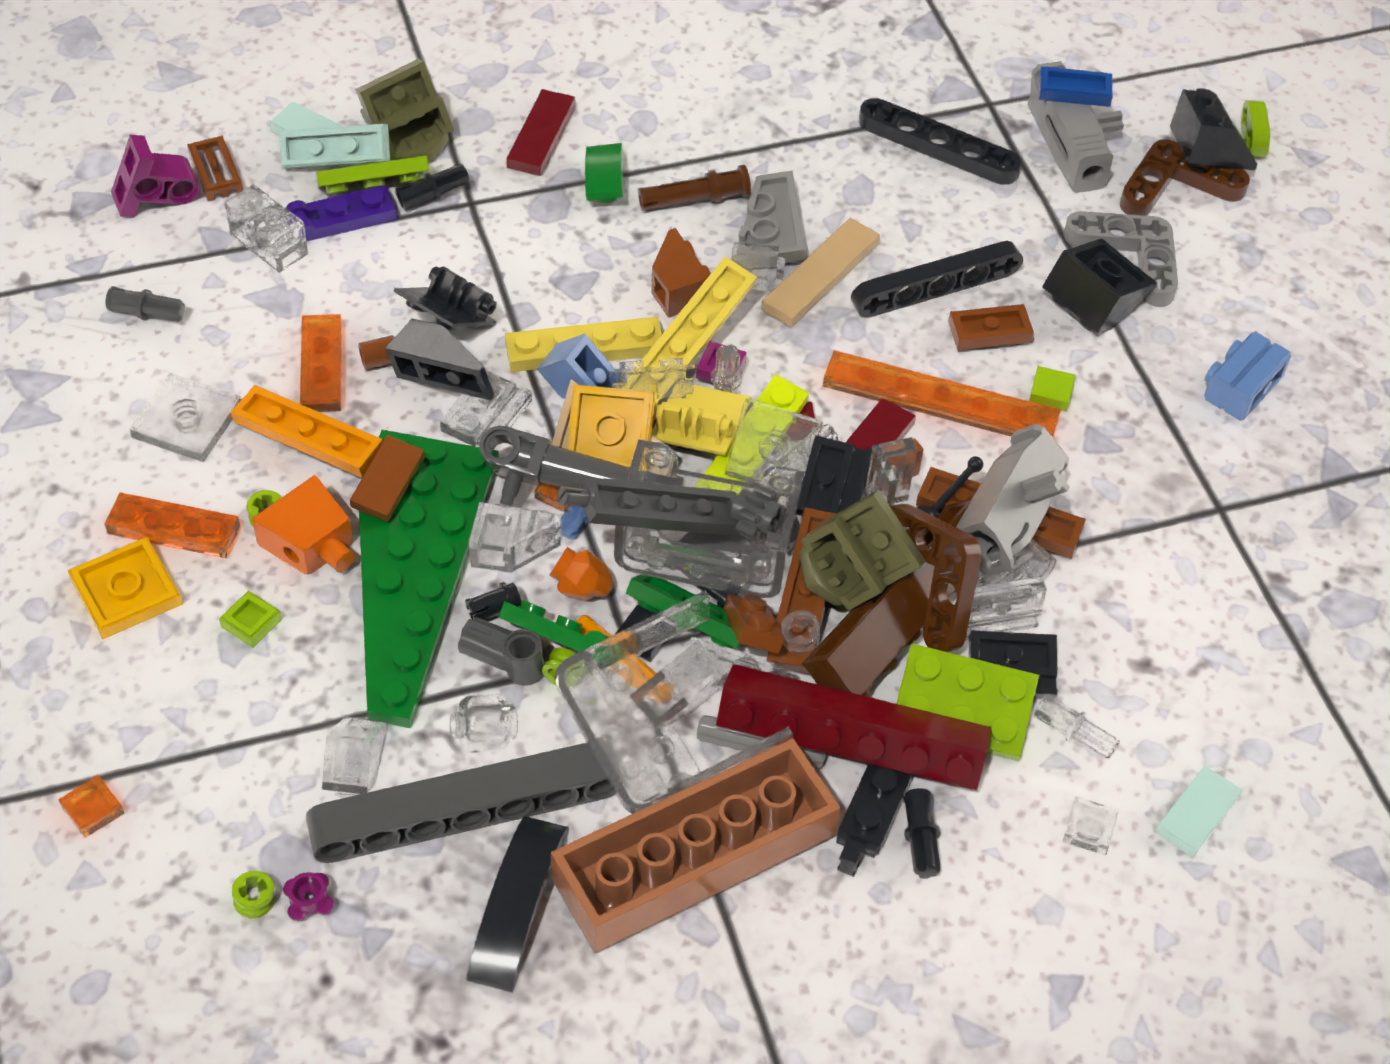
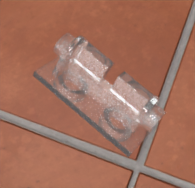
[609,358,695,399]

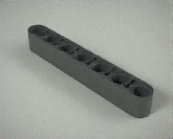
[305,740,623,863]

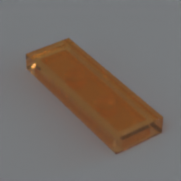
[300,314,342,412]

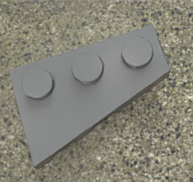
[731,170,806,269]

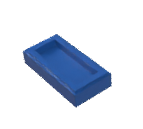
[1039,66,1113,107]

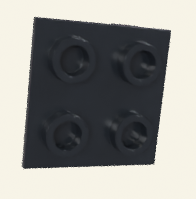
[393,266,497,330]

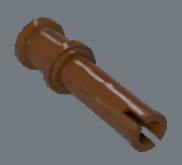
[638,164,751,211]

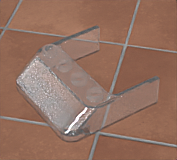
[556,590,793,814]

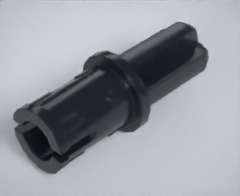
[395,164,469,211]
[903,788,941,879]

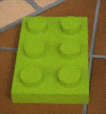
[896,643,1039,762]

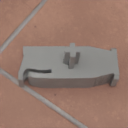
[1028,61,1124,193]
[956,424,1070,576]

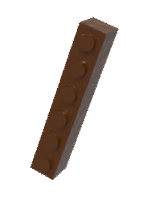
[802,499,993,696]

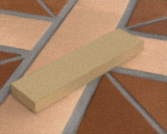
[761,218,880,328]

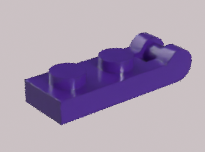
[285,185,397,242]

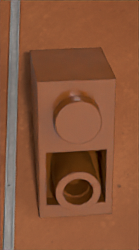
[651,228,711,318]

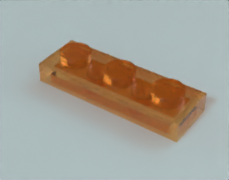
[104,492,240,558]

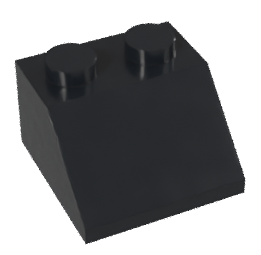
[1169,88,1258,170]
[1042,238,1157,333]

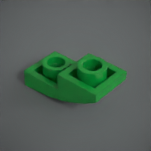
[585,143,625,203]

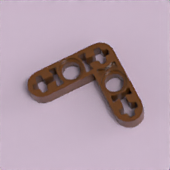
[1119,139,1250,216]
[890,504,981,652]

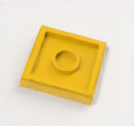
[567,385,656,471]
[67,537,183,640]

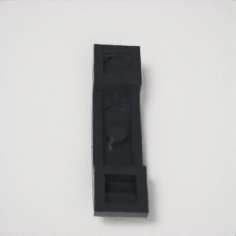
[466,816,568,993]

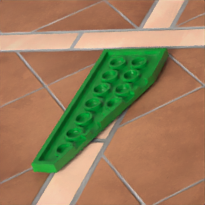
[359,429,499,729]

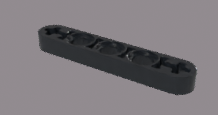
[859,98,1021,185]
[850,241,1023,318]

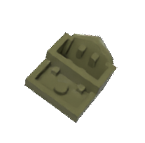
[355,58,454,163]
[800,490,926,611]

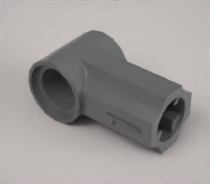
[458,617,545,686]

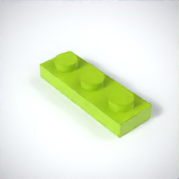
[315,155,429,194]

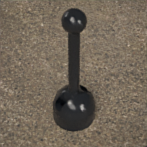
[909,456,984,529]

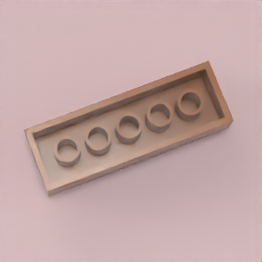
[551,738,841,953]

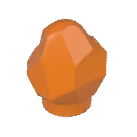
[549,547,613,601]

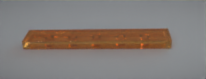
[822,350,1061,437]

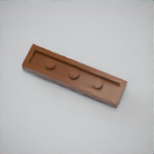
[916,466,1086,559]
[766,508,835,674]

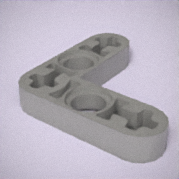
[1063,211,1178,307]

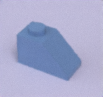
[537,334,625,399]

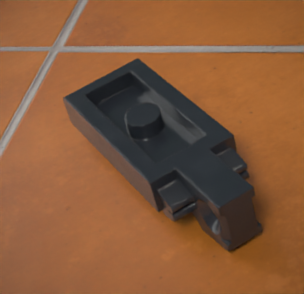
[836,764,912,877]

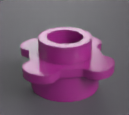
[283,872,334,921]

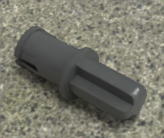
[105,286,185,322]

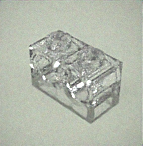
[224,184,308,273]

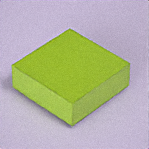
[1028,366,1076,412]
[219,590,282,648]

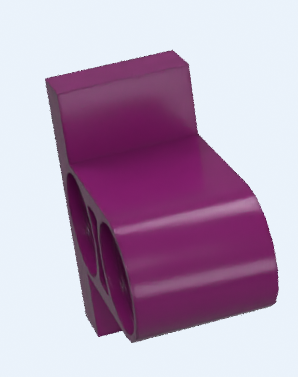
[111,134,200,218]

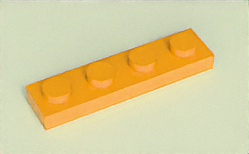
[230,385,383,478]

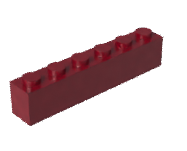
[716,664,991,790]

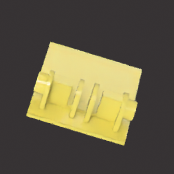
[651,382,752,456]

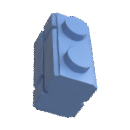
[1204,331,1292,421]

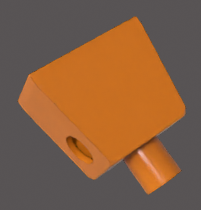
[252,475,355,574]

